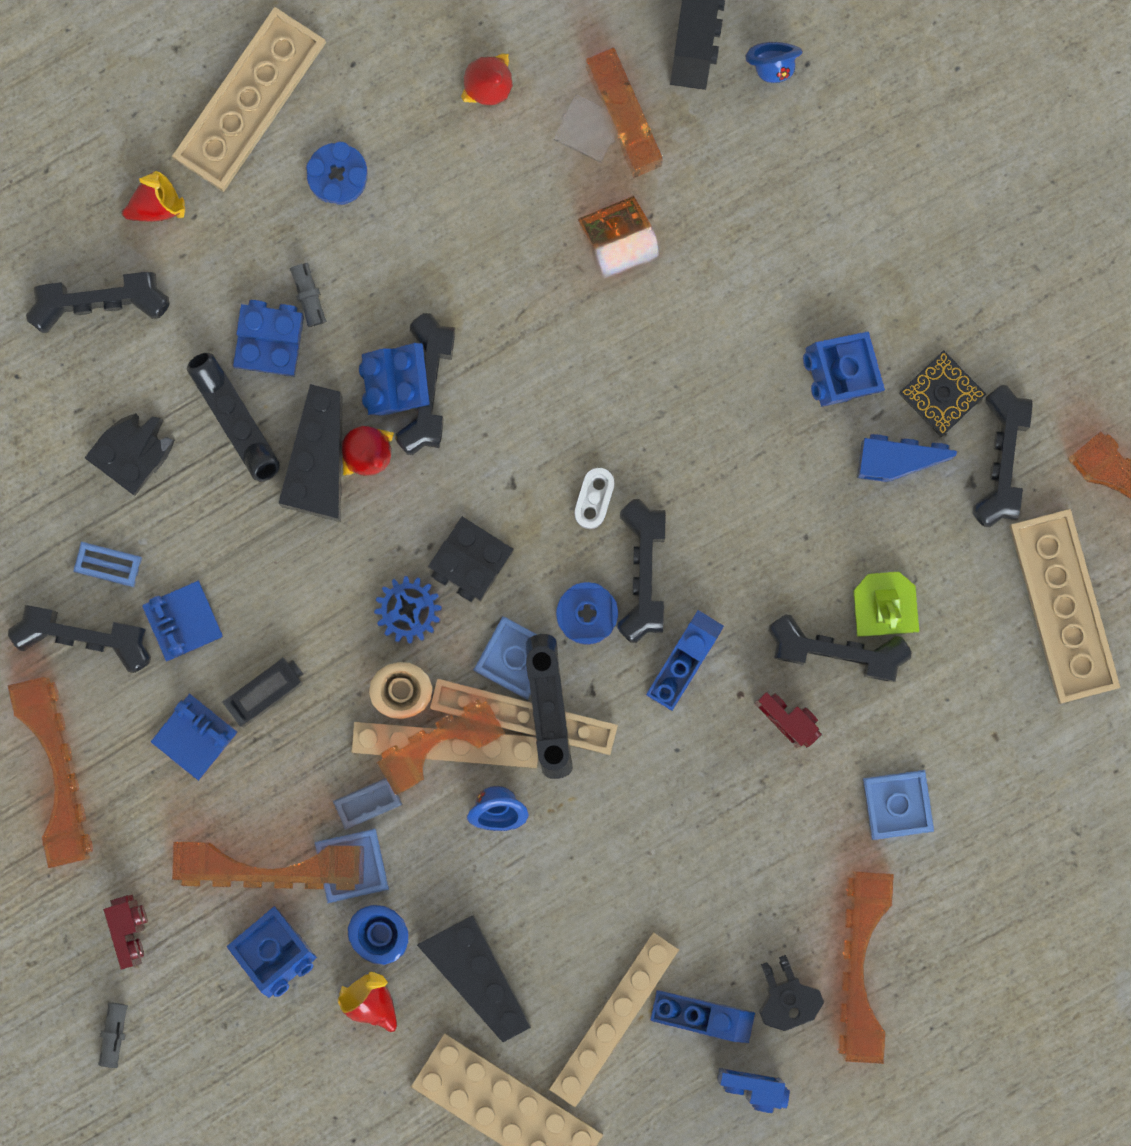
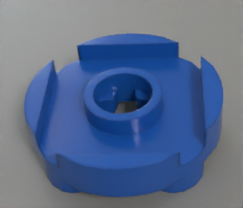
[306,142,368,205]
[556,582,618,645]

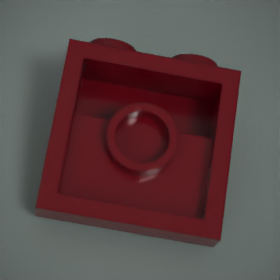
[754,692,822,748]
[103,894,148,970]

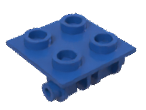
[142,580,223,662]
[150,693,238,781]

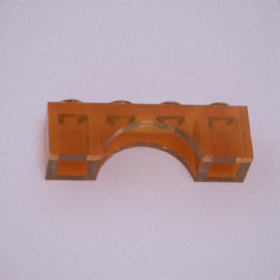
[586,47,663,178]
[377,699,505,795]

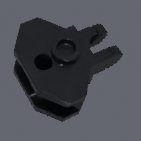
[759,955,824,1031]

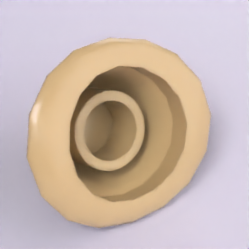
[369,662,432,719]

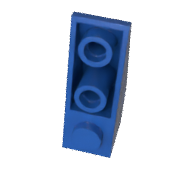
[857,434,957,482]
[646,610,724,711]
[650,990,755,1043]

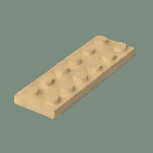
[172,7,326,192]
[1009,509,1121,704]
[411,1033,603,1146]

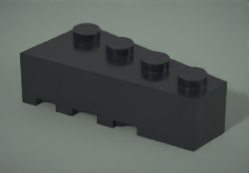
[670,0,725,90]
[279,384,343,522]
[417,914,531,1042]

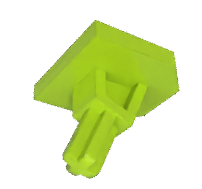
[853,572,919,637]

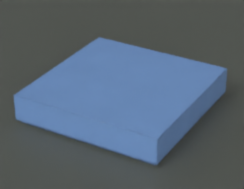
[473,616,537,700]
[863,770,934,840]
[314,829,389,903]

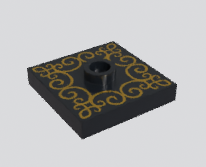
[899,350,986,437]

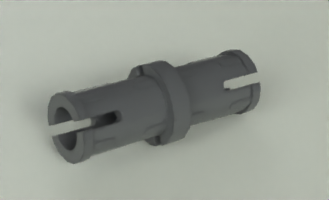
[290,263,327,327]
[98,1002,128,1068]

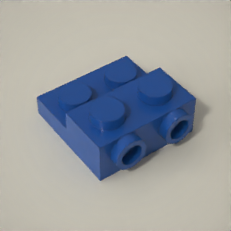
[233,300,304,377]
[803,331,885,407]
[359,343,430,416]
[226,906,317,998]
[717,1068,790,1113]

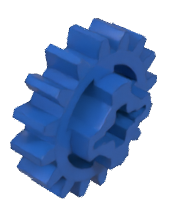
[374,576,442,644]

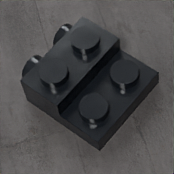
[428,516,514,603]

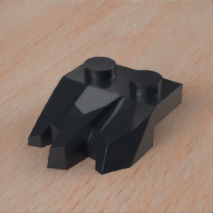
[85,413,175,496]

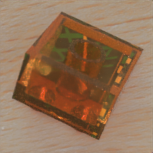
[578,196,661,278]

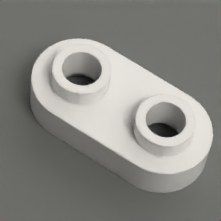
[574,468,614,529]

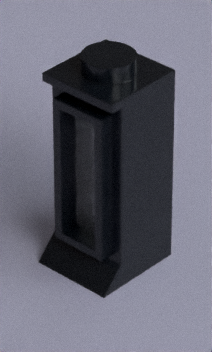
[222,657,304,728]

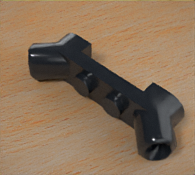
[26,272,170,333]
[395,313,455,455]
[187,353,280,482]
[972,385,1033,528]
[617,499,666,643]
[8,605,151,673]
[768,614,912,682]
[526,634,573,779]

